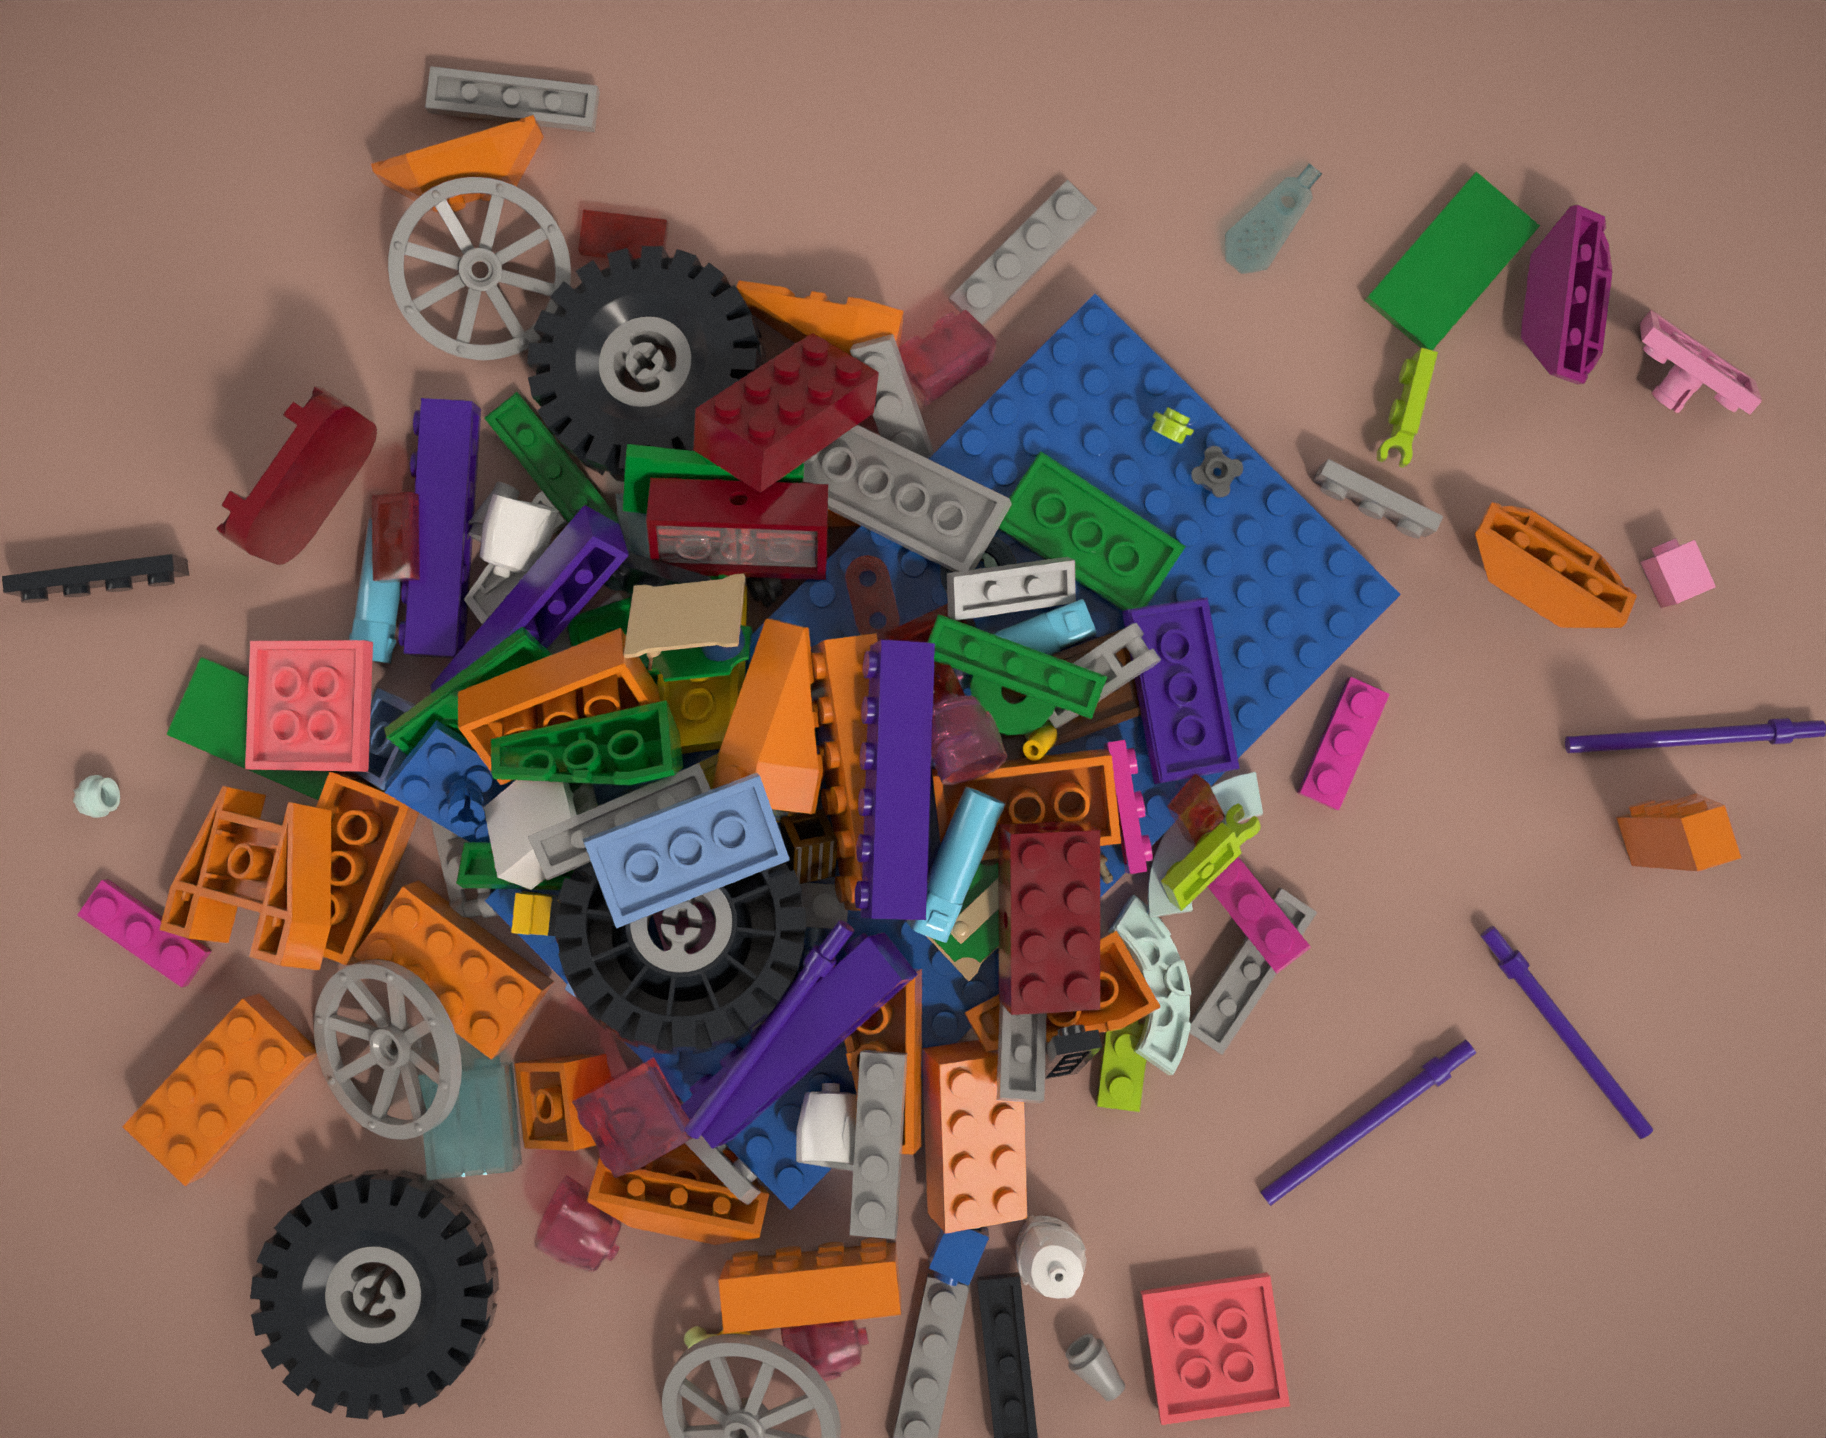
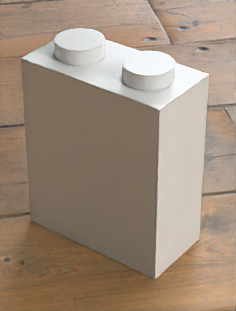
[484,780,598,890]

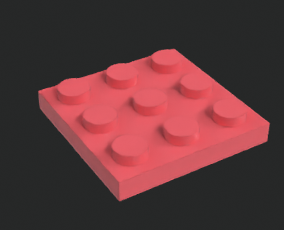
[245,640,373,772]
[1140,1272,1290,1425]

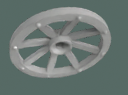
[388,177,571,360]
[314,959,462,1140]
[662,1334,841,1438]

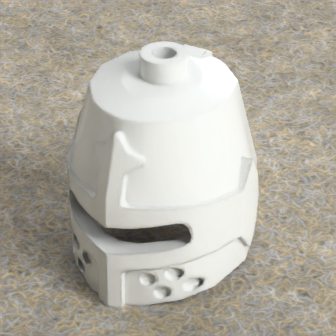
[480,494,559,578]
[796,1083,857,1171]
[1016,1215,1087,1299]

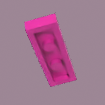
[1297,677,1390,810]
[1104,740,1153,874]
[1207,857,1311,974]
[77,879,212,988]

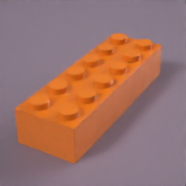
[811,633,878,911]

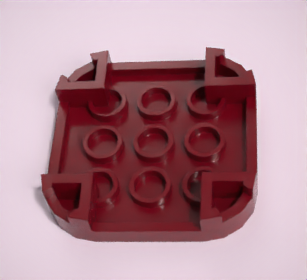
[216,386,377,565]

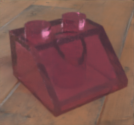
[899,309,997,408]
[572,1057,692,1178]

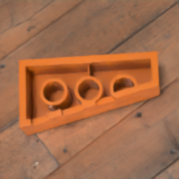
[1617,793,1741,871]
[844,969,922,1155]

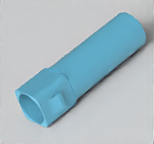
[349,518,410,664]
[953,599,1096,690]
[906,787,1005,943]

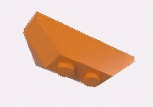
[371,115,544,212]
[1475,502,1637,628]
[588,1135,769,1245]

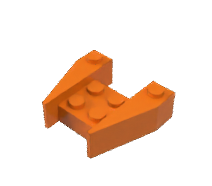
[159,786,331,970]

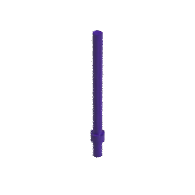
[1565,718,1826,753]
[684,920,854,1139]
[1480,926,1653,1139]
[1260,1039,1476,1206]

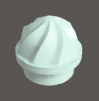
[73,775,120,818]

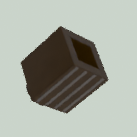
[780,809,838,884]

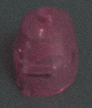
[931,694,1008,785]
[534,1175,622,1272]
[781,1320,869,1382]

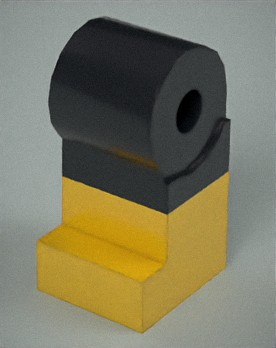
[511,891,560,936]

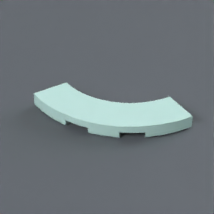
[1147,772,1263,918]
[1108,895,1191,1075]

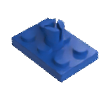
[384,720,516,843]

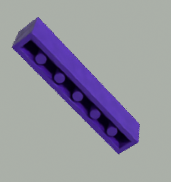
[399,398,481,659]
[430,505,629,693]
[855,640,935,920]
[680,932,918,1149]

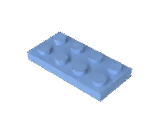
[582,773,790,928]

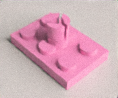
[1640,310,1762,414]

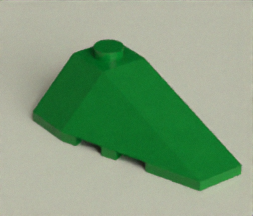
[491,700,683,785]

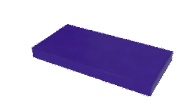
[1122,597,1240,784]

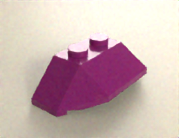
[1520,204,1613,385]

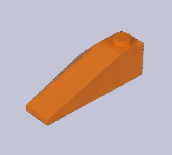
[736,280,904,356]
[713,619,823,814]
[965,931,1161,1053]

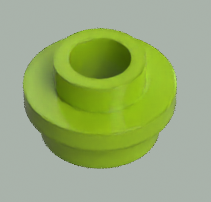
[1151,407,1194,444]

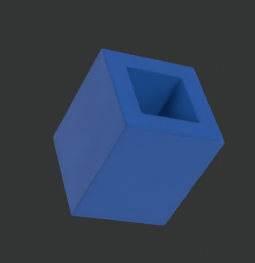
[928,1227,989,1286]

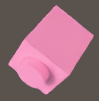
[1640,538,1716,608]

